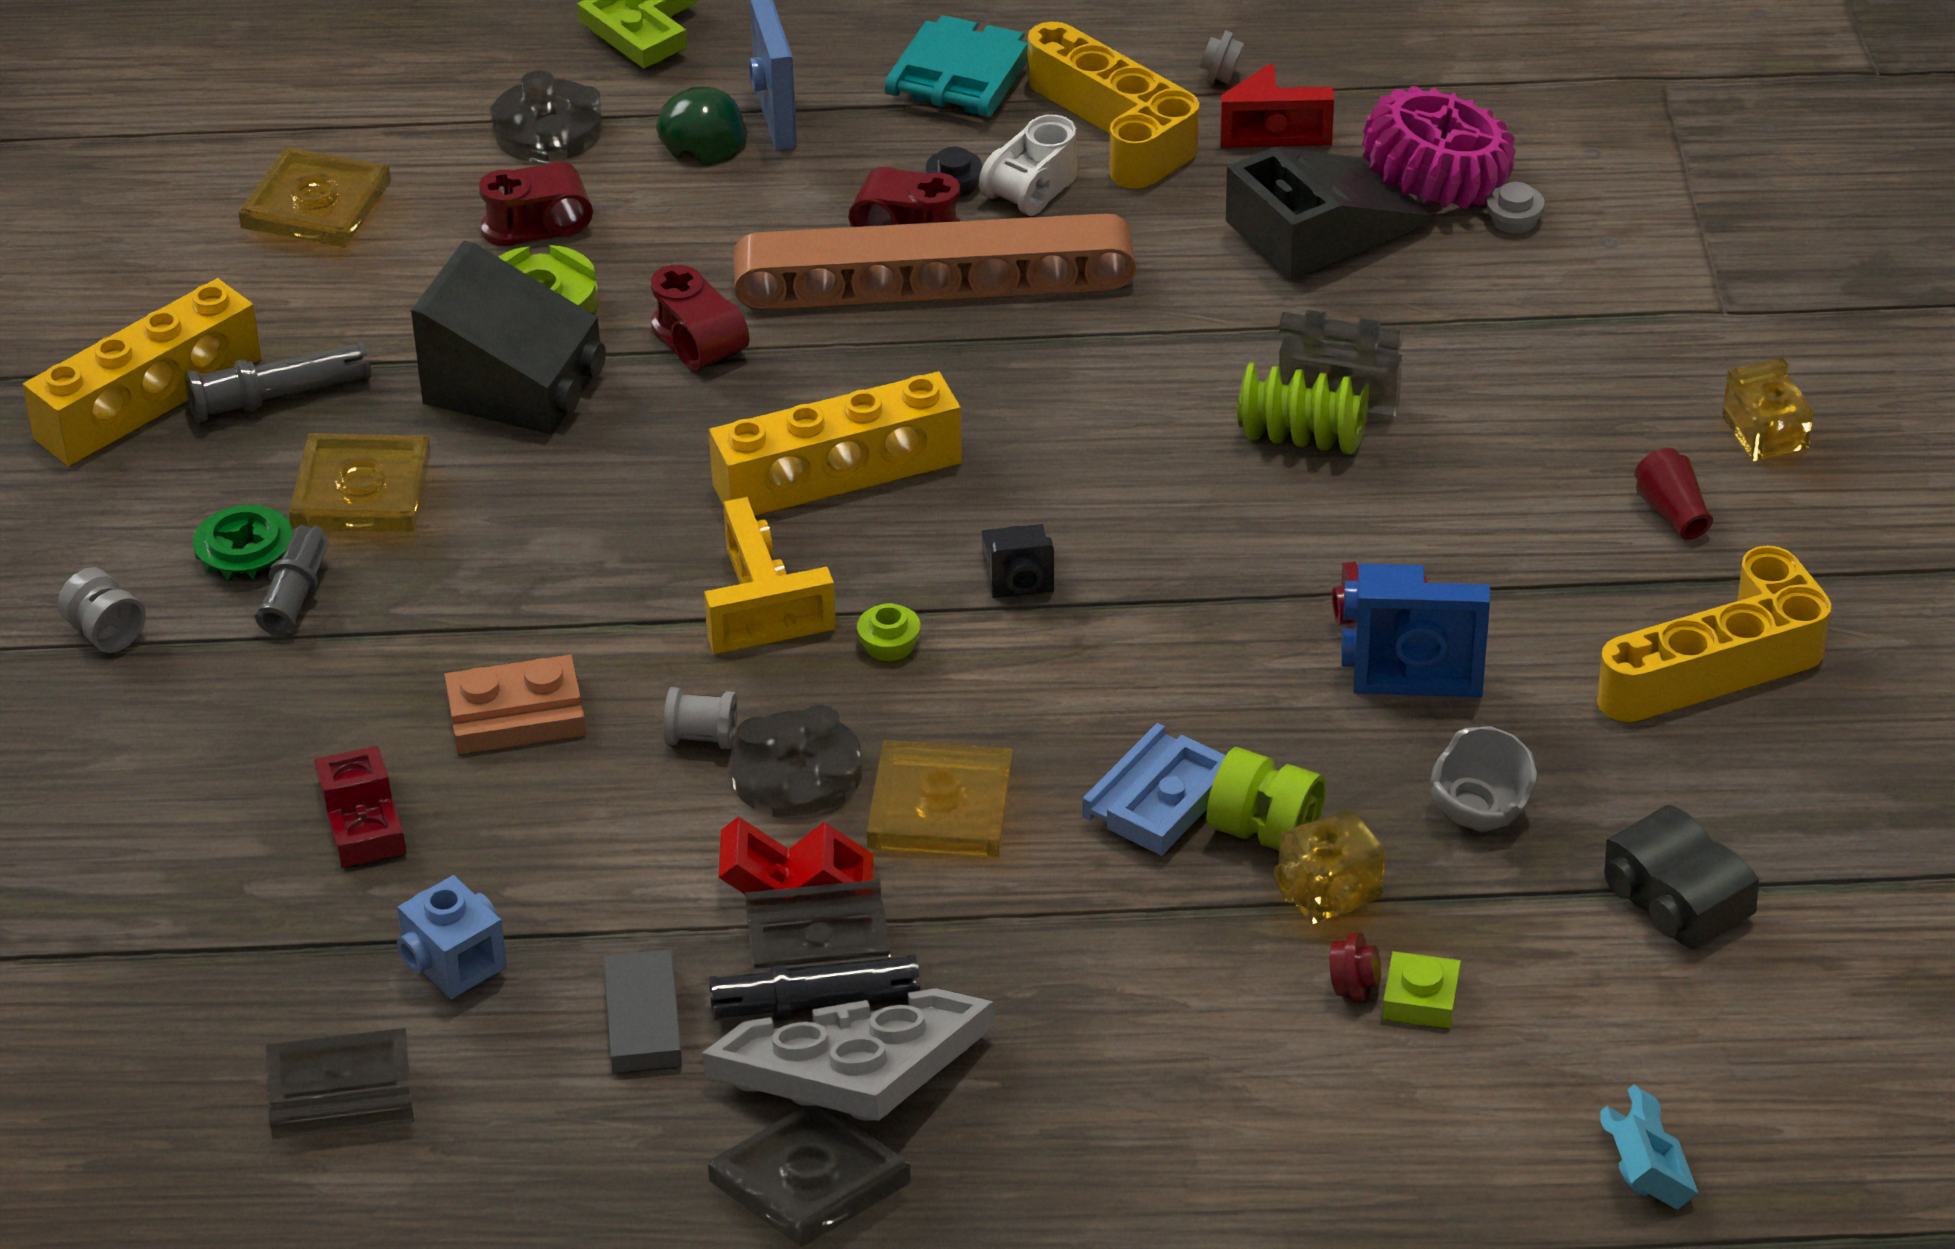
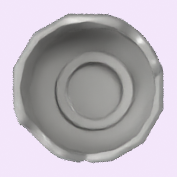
[1430,726,1538,833]

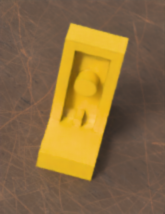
[704,497,836,655]

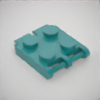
[885,15,1028,117]

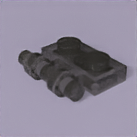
[1279,310,1403,416]

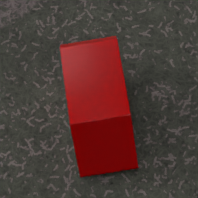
[718,816,873,910]

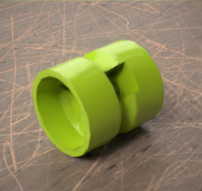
[1206,747,1327,857]

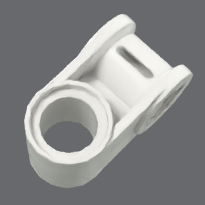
[979,115,1077,216]

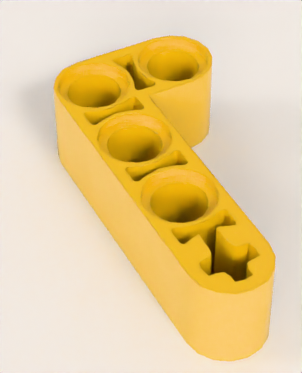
[1028,22,1199,189]
[1597,546,1831,722]

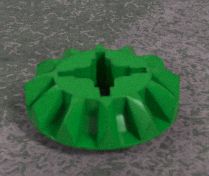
[193,505,293,581]

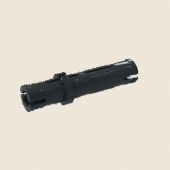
[709,954,920,1021]

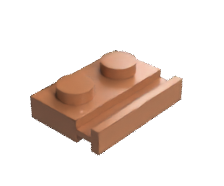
[444,654,586,755]

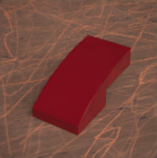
[314,746,407,868]

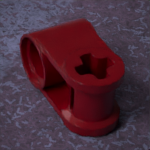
[479,162,593,246]
[848,167,961,227]
[651,265,750,371]

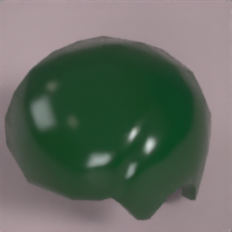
[656,86,748,165]

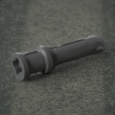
[184,341,371,424]

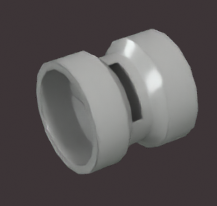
[57,567,146,653]

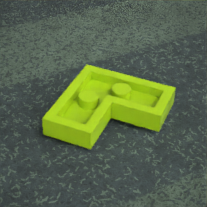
[577,0,697,68]

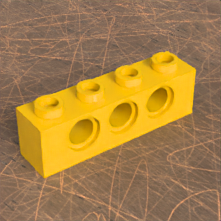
[22,278,262,467]
[709,371,962,516]

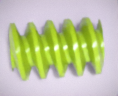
[1237,362,1369,455]

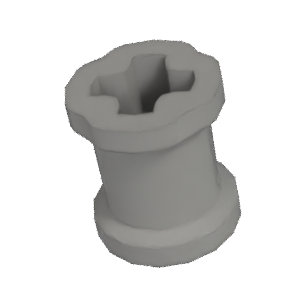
[664,687,738,749]

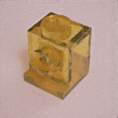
[1722,357,1814,461]

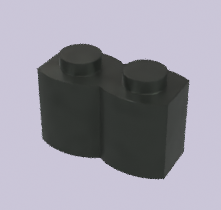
[1604,804,1759,949]

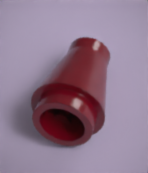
[1634,448,1713,540]

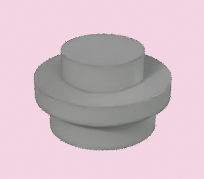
[1200,30,1244,85]
[1487,182,1545,233]

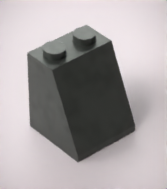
[411,240,606,435]

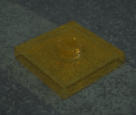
[238,146,391,248]
[289,433,431,532]
[867,740,1013,857]

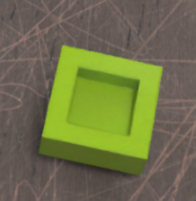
[1382,951,1461,1029]

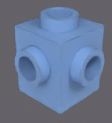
[397,875,507,999]

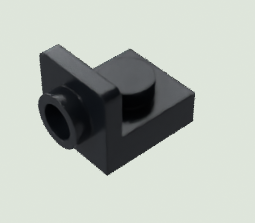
[982,524,1054,598]

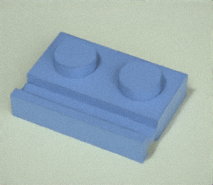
[1082,723,1226,856]

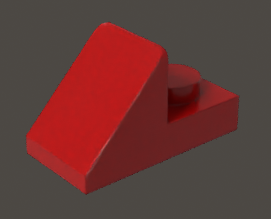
[1220,64,1334,148]

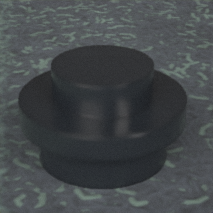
[926,147,982,197]

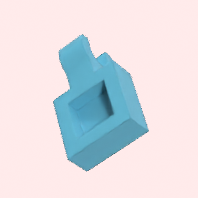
[1600,1084,1698,1210]

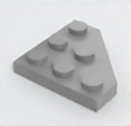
[702,988,995,1121]

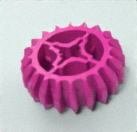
[1362,86,1516,209]

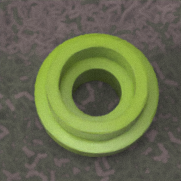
[857,603,921,661]

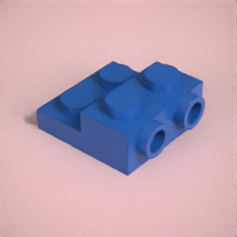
[1341,563,1490,697]

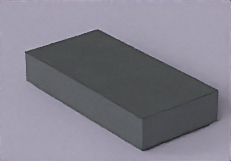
[604,949,682,1073]

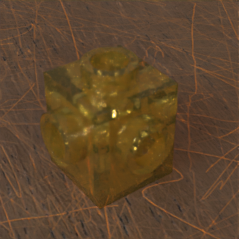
[1274,807,1385,925]

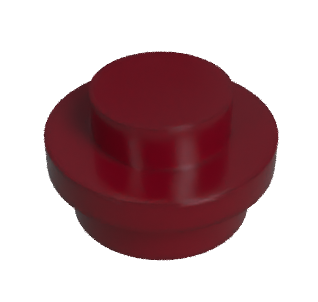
[1330,932,1381,1002]

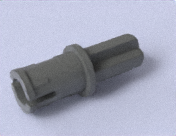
[255,525,329,636]

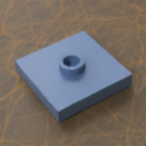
[748,0,797,151]

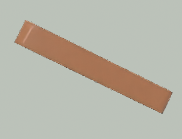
[733,214,1137,310]

